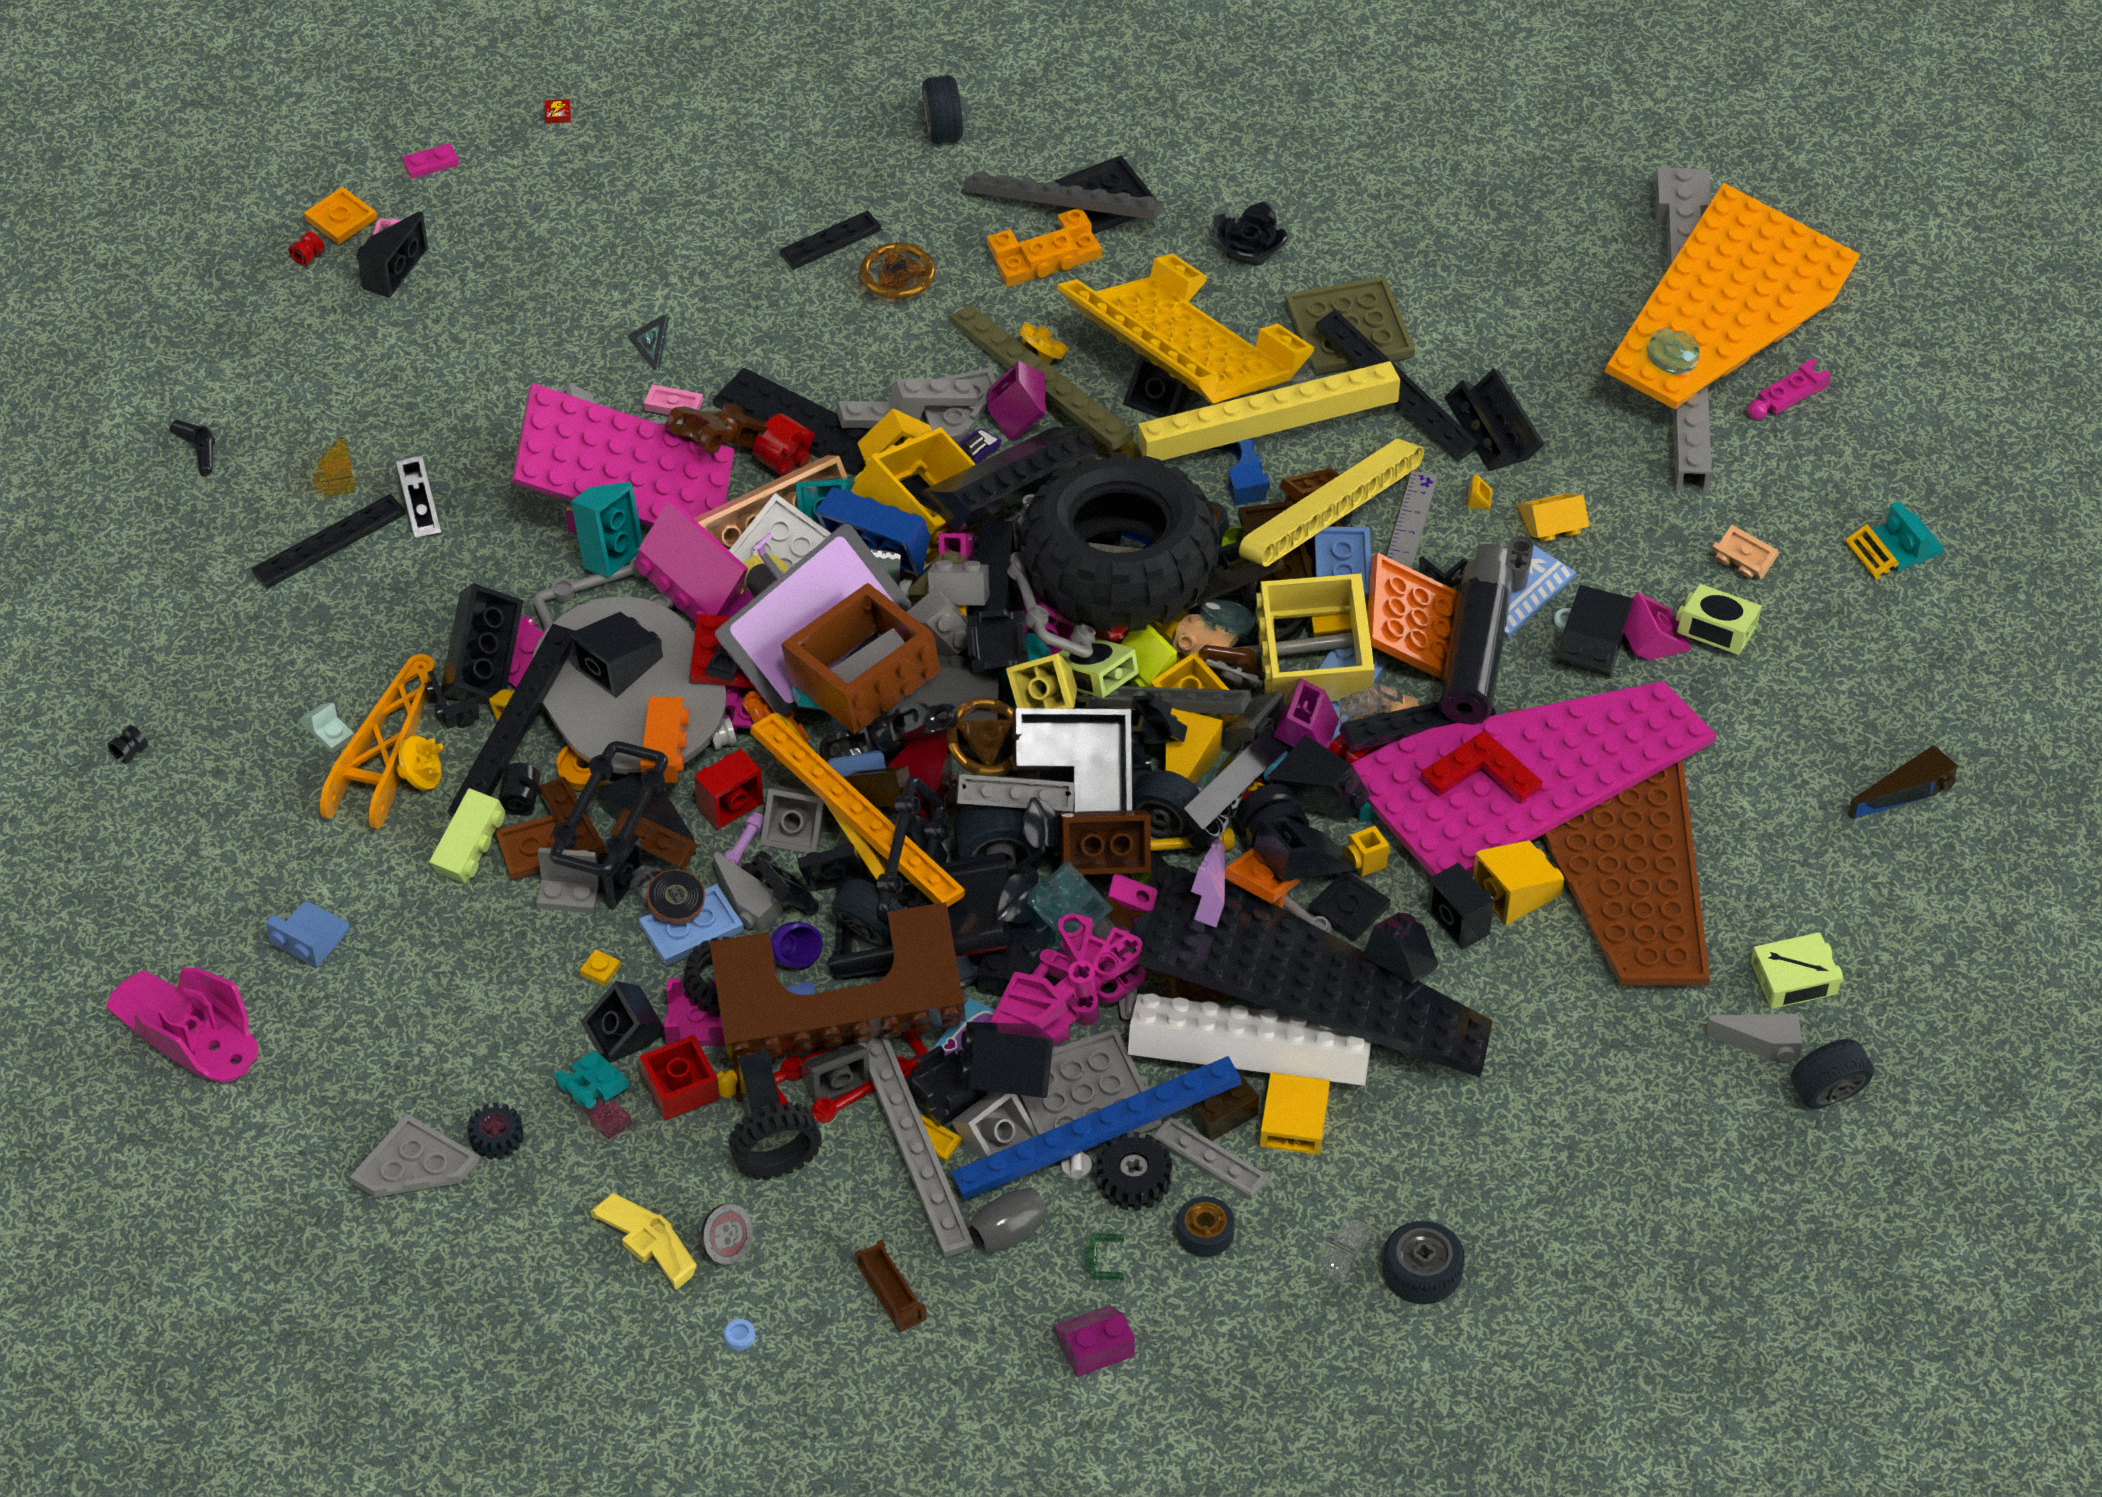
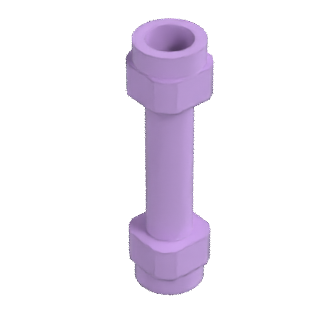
[723,812,764,866]

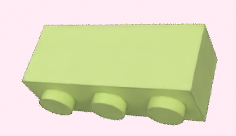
[429,788,505,884]

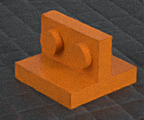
[1225,848,1300,908]

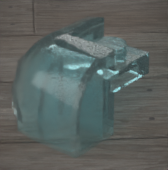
[1028,860,1113,934]

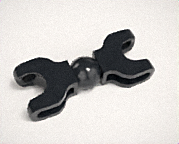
[819,702,958,762]

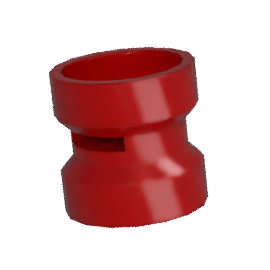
[288,231,325,267]

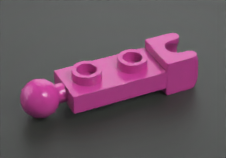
[1747,359,1830,420]

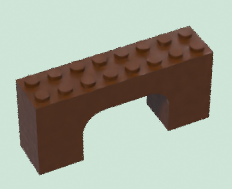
[710,902,966,1063]

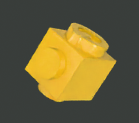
[1344,826,1390,877]

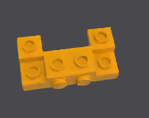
[987,208,1102,287]

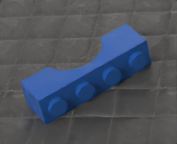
[1214,438,1270,506]

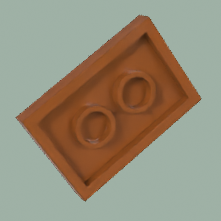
[495,815,572,881]

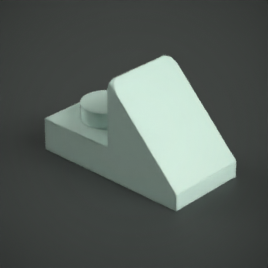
[298,703,354,753]

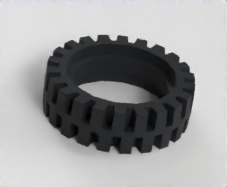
[683,937,730,1017]
[729,1102,822,1180]

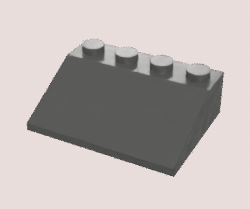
[884,655,999,731]

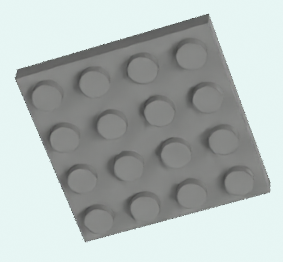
[1018,1028,1162,1152]

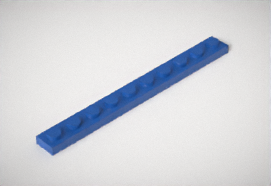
[951,1056,1242,1201]

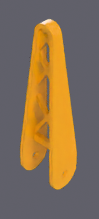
[320,654,435,829]

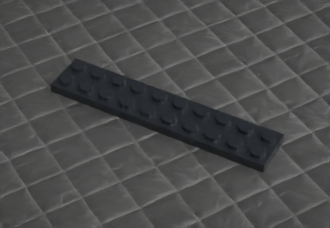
[712,367,935,512]

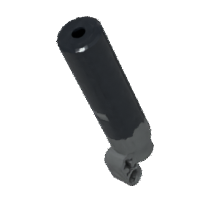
[1439,536,1534,725]

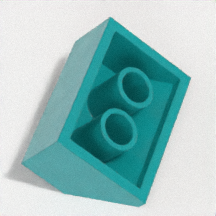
[571,482,643,578]

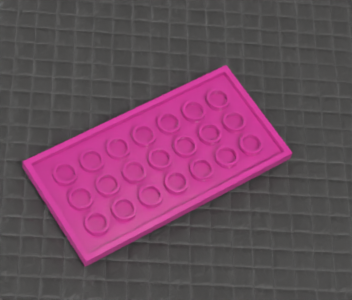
[511,383,734,528]

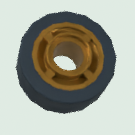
[1176,1196,1235,1257]

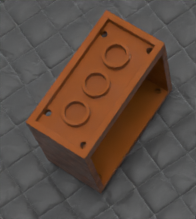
[781,583,941,734]

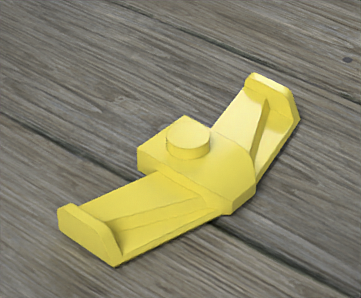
[591,1193,697,1290]

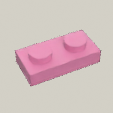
[644,385,703,418]

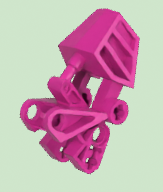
[990,913,1146,1047]

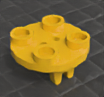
[1019,322,1069,365]
[397,735,443,792]

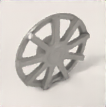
[1205,659,1264,689]

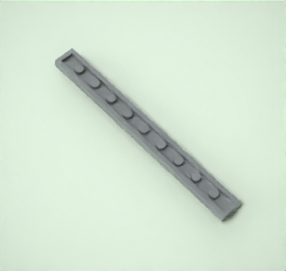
[858,1035,973,1258]

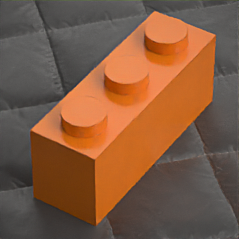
[640,696,690,783]

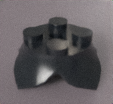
[1213,201,1288,266]

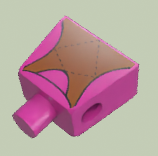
[1101,874,1157,931]

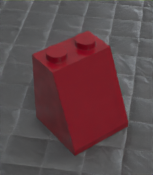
[888,732,952,820]

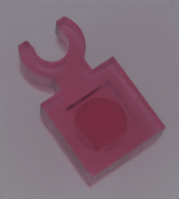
[583,1097,633,1140]

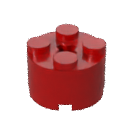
[753,413,815,476]

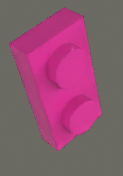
[402,143,459,179]

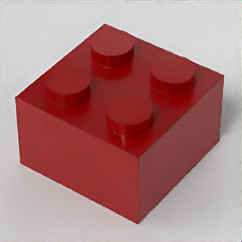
[694,748,764,830]
[639,1034,720,1121]

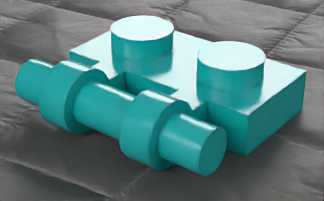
[554,1050,629,1109]

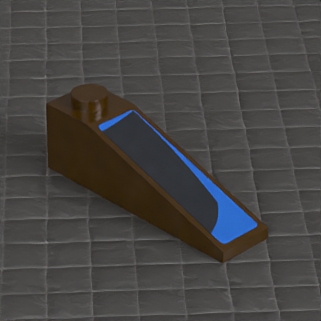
[1848,745,1958,819]

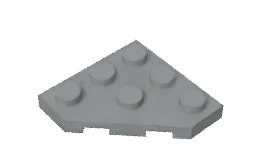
[923,367,996,443]
[350,1113,479,1197]

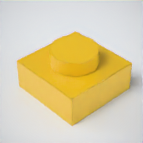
[580,949,621,987]

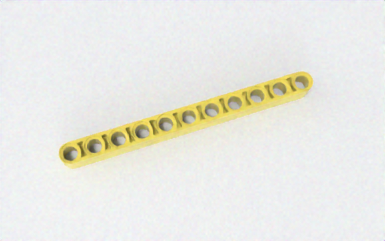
[1239,439,1424,567]

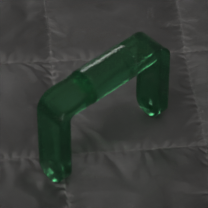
[1085,1233,1124,1281]

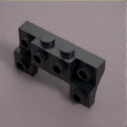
[1073,692,1188,744]

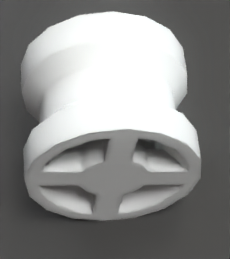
[710,718,737,751]

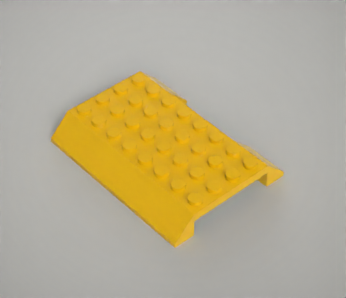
[1057,253,1314,403]

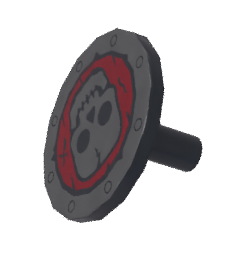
[701,1203,753,1265]

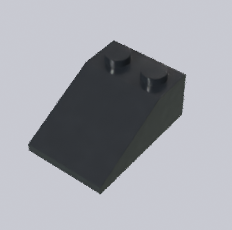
[356,211,428,298]
[1557,585,1634,677]

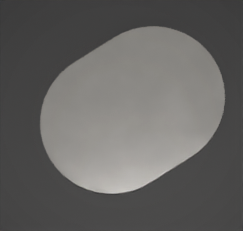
[532,597,727,774]

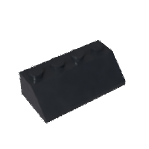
[441,583,524,704]

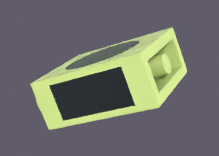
[1676,584,1762,655]
[1059,638,1139,698]
[1751,932,1843,1009]

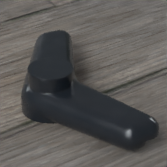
[169,420,215,477]

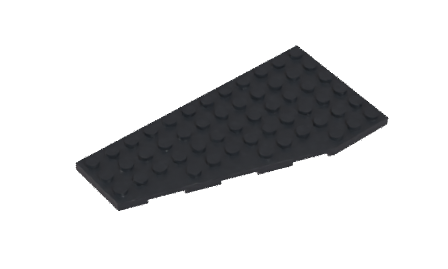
[1137,865,1493,1078]

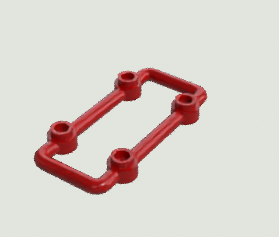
[773,1030,928,1123]

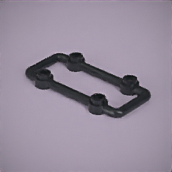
[550,741,668,876]
[877,776,950,924]

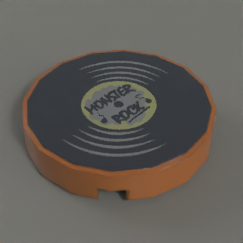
[647,869,705,925]

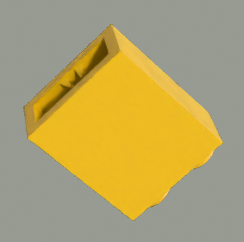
[1260,1072,1330,1155]

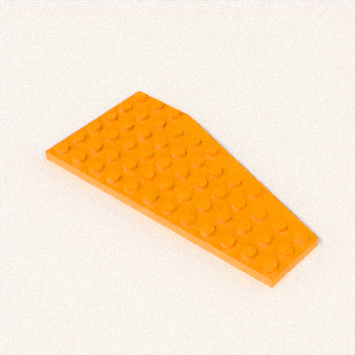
[1604,183,1860,409]

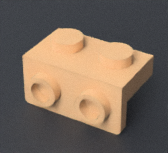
[1712,525,1779,580]
[1172,614,1240,663]

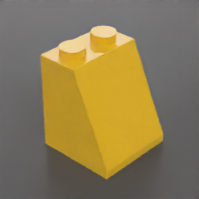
[1473,840,1564,925]

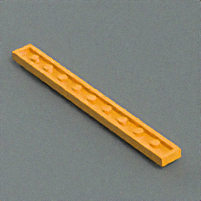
[750,713,965,907]

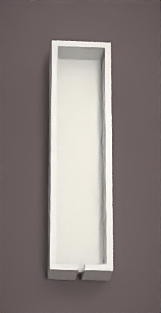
[1128,994,1372,1086]

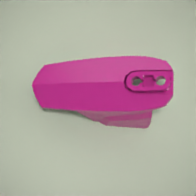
[106,967,259,1083]

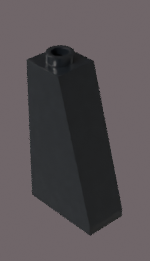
[598,772,696,865]

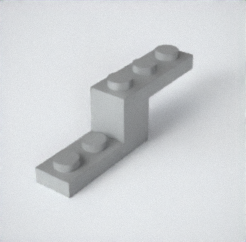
[836,379,977,428]

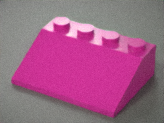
[634,499,748,625]

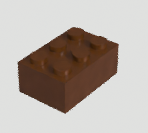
[1059,810,1151,875]

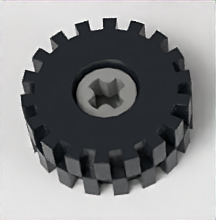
[1096,1132,1172,1211]

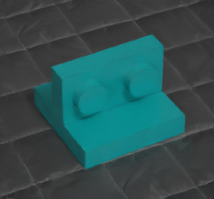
[1867,501,1944,572]

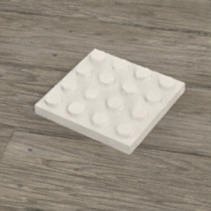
[729,493,832,569]

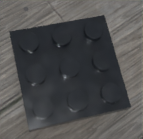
[1055,155,1157,235]

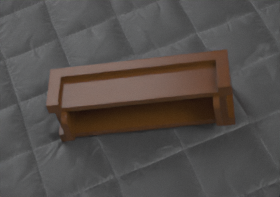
[855,1239,927,1333]

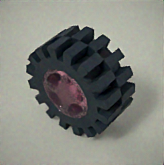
[467,1103,524,1160]

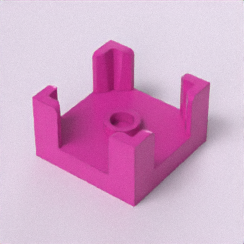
[664,978,726,1046]

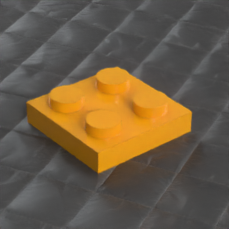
[304,187,377,245]

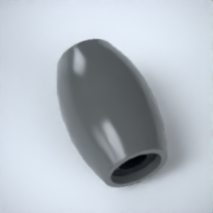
[968,1187,1048,1253]

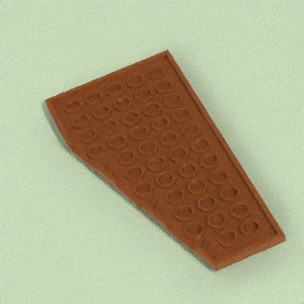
[1508,709,1710,985]

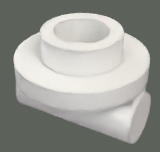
[1061,1151,1092,1179]

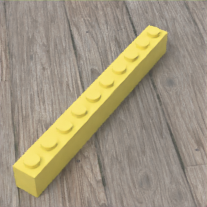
[1138,361,1400,461]

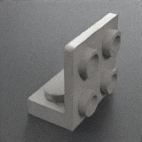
[536,847,600,913]

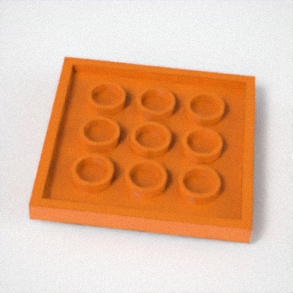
[1368,553,1458,680]

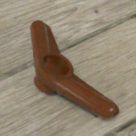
[1198,645,1265,684]

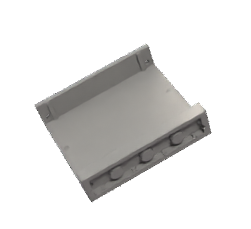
[948,774,1075,812]

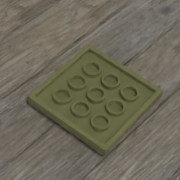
[1285,276,1415,375]

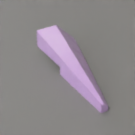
[1191,838,1225,927]

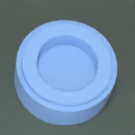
[724,1319,755,1350]

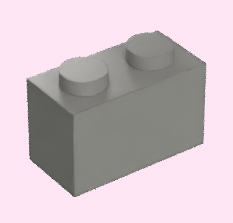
[928,560,990,605]

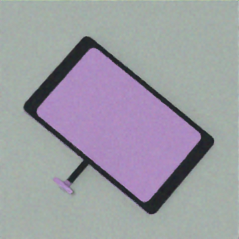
[715,524,912,716]

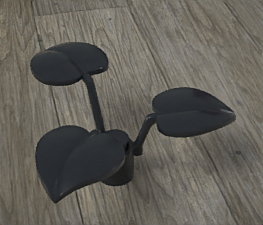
[994,797,1105,924]

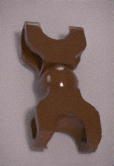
[665,404,767,453]

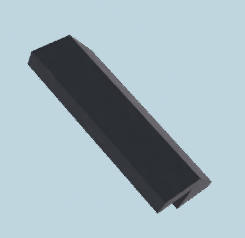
[1444,368,1545,471]

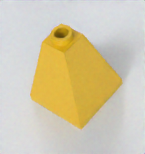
[1165,708,1223,785]

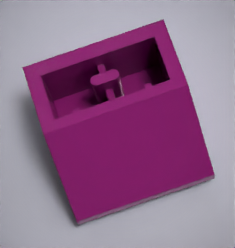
[988,361,1046,441]
[1273,678,1339,750]

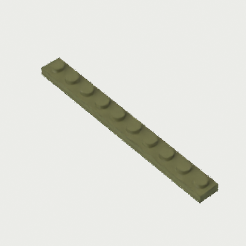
[950,304,1134,450]

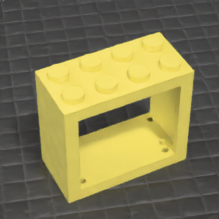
[1255,574,1374,704]

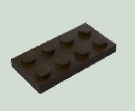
[1238,501,1313,593]

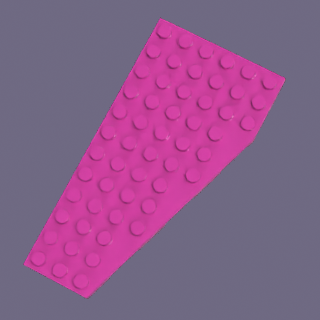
[1351,681,1717,877]

